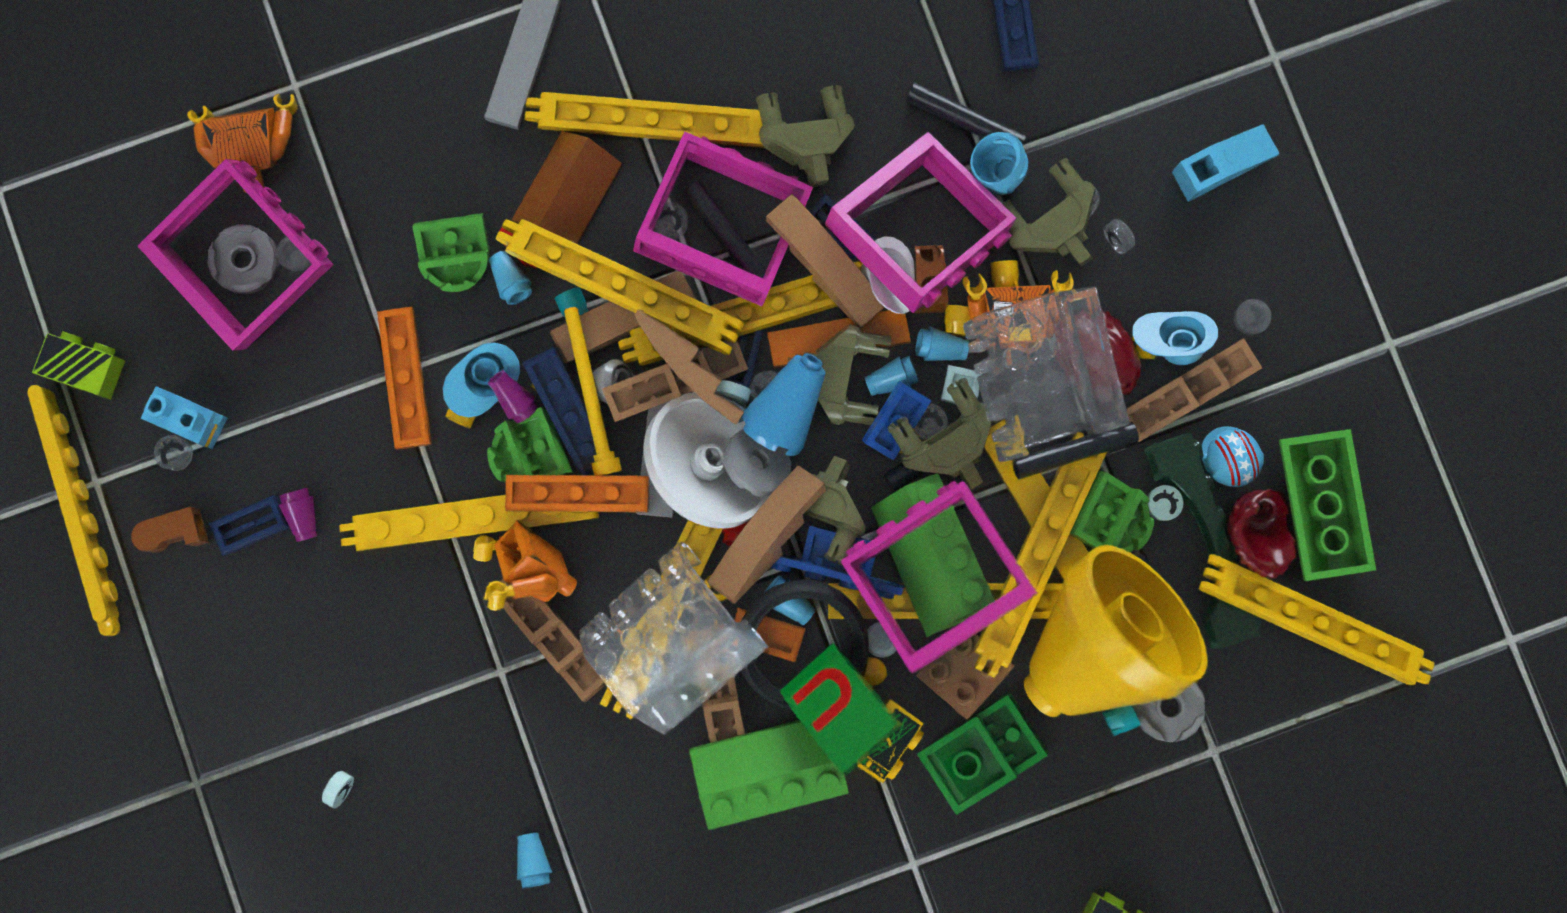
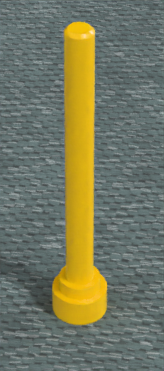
[564,307,622,476]

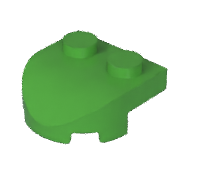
[412,213,490,292]
[487,407,572,482]
[1070,471,1154,552]

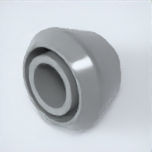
[593,359,633,404]

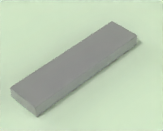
[484,0,561,130]

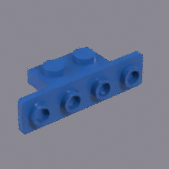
[771,525,905,599]

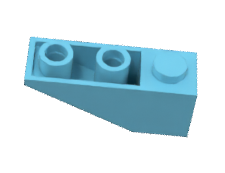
[1172,124,1280,202]

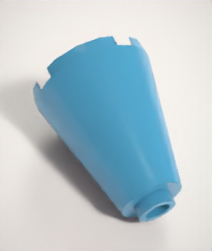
[739,353,826,456]

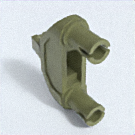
[756,85,855,187]
[1002,158,1096,267]
[787,324,891,426]
[887,378,992,490]
[804,456,867,566]

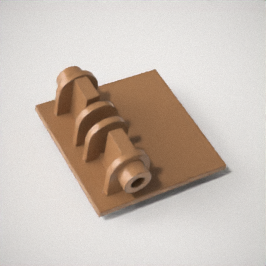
[916,634,1015,720]

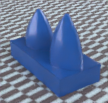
[862,380,932,460]

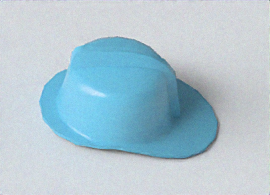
[1132,311,1218,365]
[442,342,520,417]

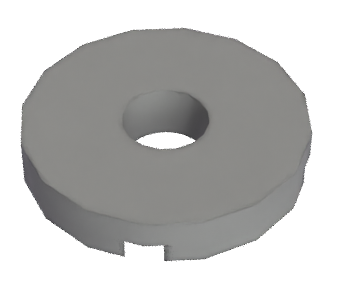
[207,224,280,294]
[723,429,791,497]
[1133,682,1205,742]

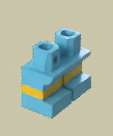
[141,386,227,449]

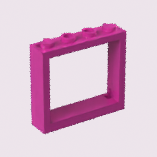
[633,131,813,307]
[825,132,1017,313]
[138,159,334,351]
[841,480,1038,673]

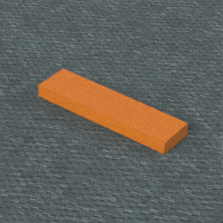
[377,306,432,450]
[767,310,911,368]
[505,475,650,513]

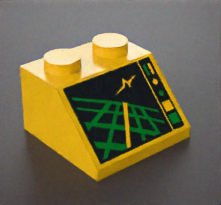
[858,698,924,783]

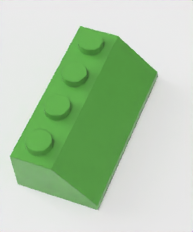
[1279,429,1376,581]
[871,473,995,637]
[689,720,849,830]

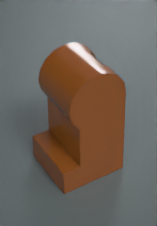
[914,245,948,314]
[131,507,209,553]

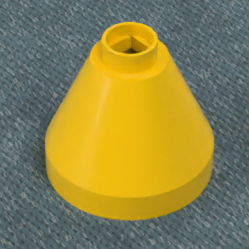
[1024,545,1207,717]

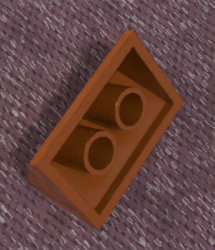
[512,131,622,244]

